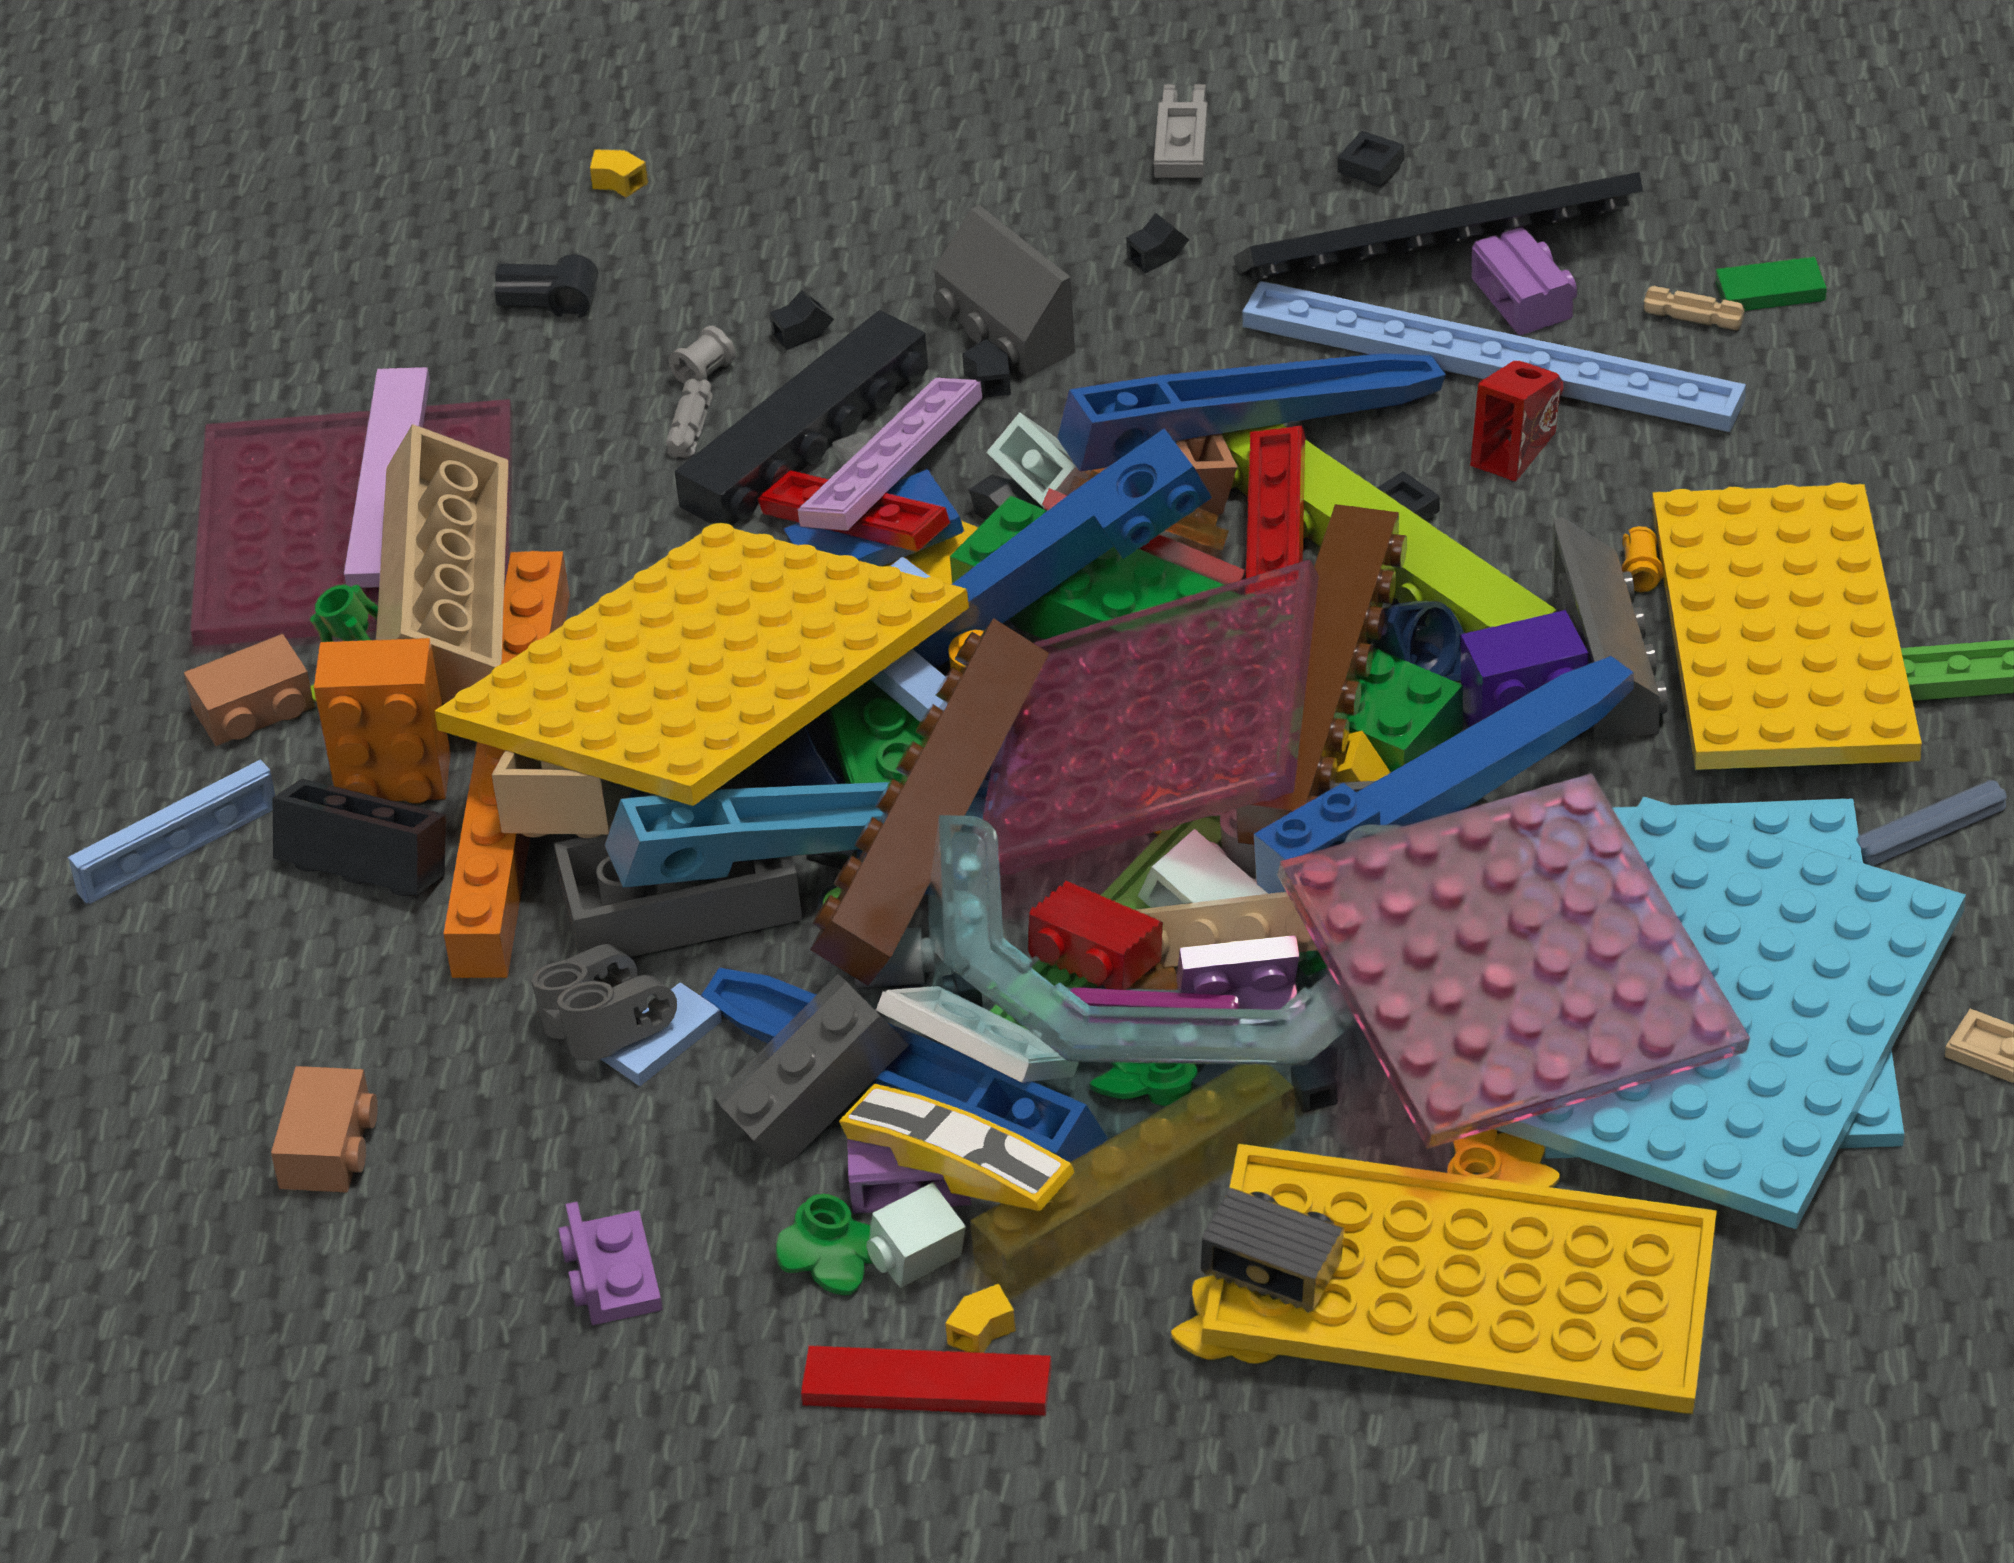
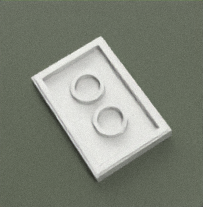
[876,986,1080,1082]

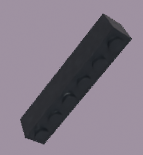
[674,310,929,526]

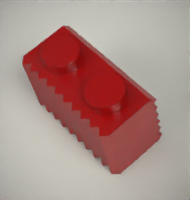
[1028,880,1163,990]

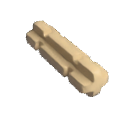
[1644,286,1744,330]

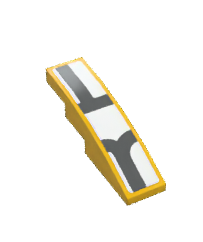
[839,1084,1075,1211]

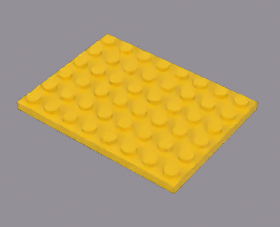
[434,523,969,806]

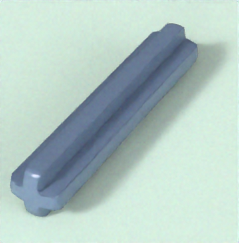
[1856,780,2007,866]

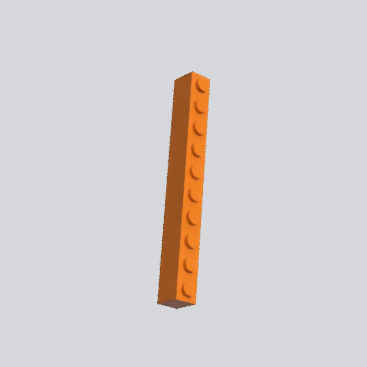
[443,551,570,978]

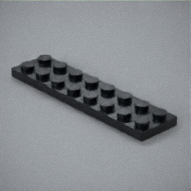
[1234,172,1643,282]

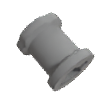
[669,326,736,384]

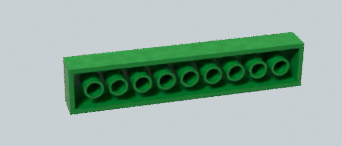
[950,496,1463,772]

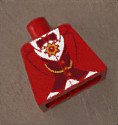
[1470,360,1564,482]

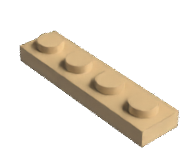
[1137,886,1347,969]

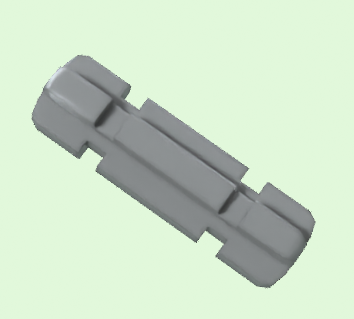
[666,378,713,458]

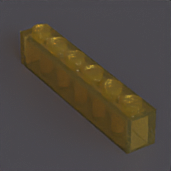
[970,1053,1296,1300]

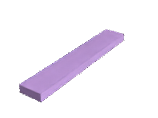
[344,367,430,588]
[798,378,982,530]

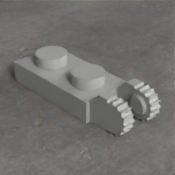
[1154,85,1208,178]

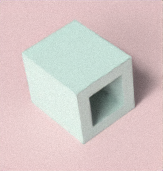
[867,1183,966,1288]

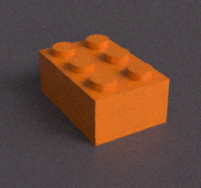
[314,638,451,803]

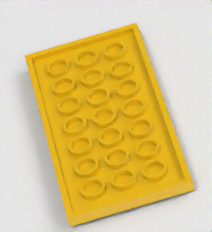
[1652,483,1922,770]
[1201,1144,1716,1414]

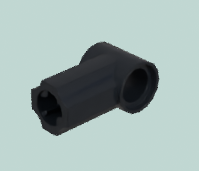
[494,254,599,318]

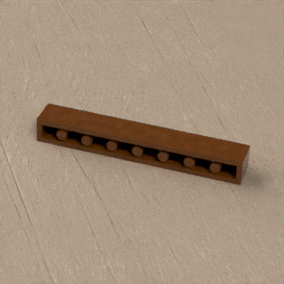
[1236,504,1407,845]
[810,618,1049,986]

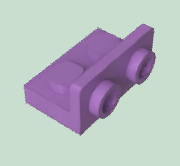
[1176,935,1300,1030]
[558,1202,663,1325]

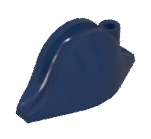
[1371,601,1464,681]
[760,713,846,787]

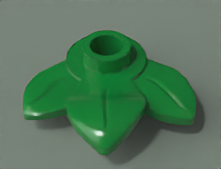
[1089,1037,1198,1106]
[775,1194,873,1296]

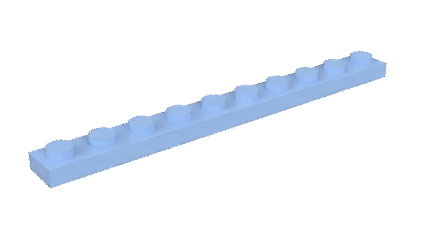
[1242,281,1746,432]

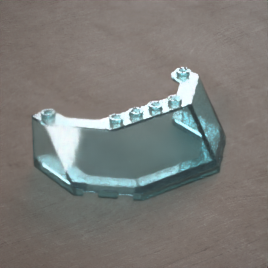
[928,815,1415,1066]

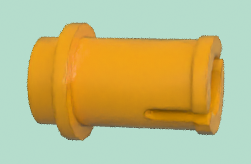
[1621,526,1663,592]

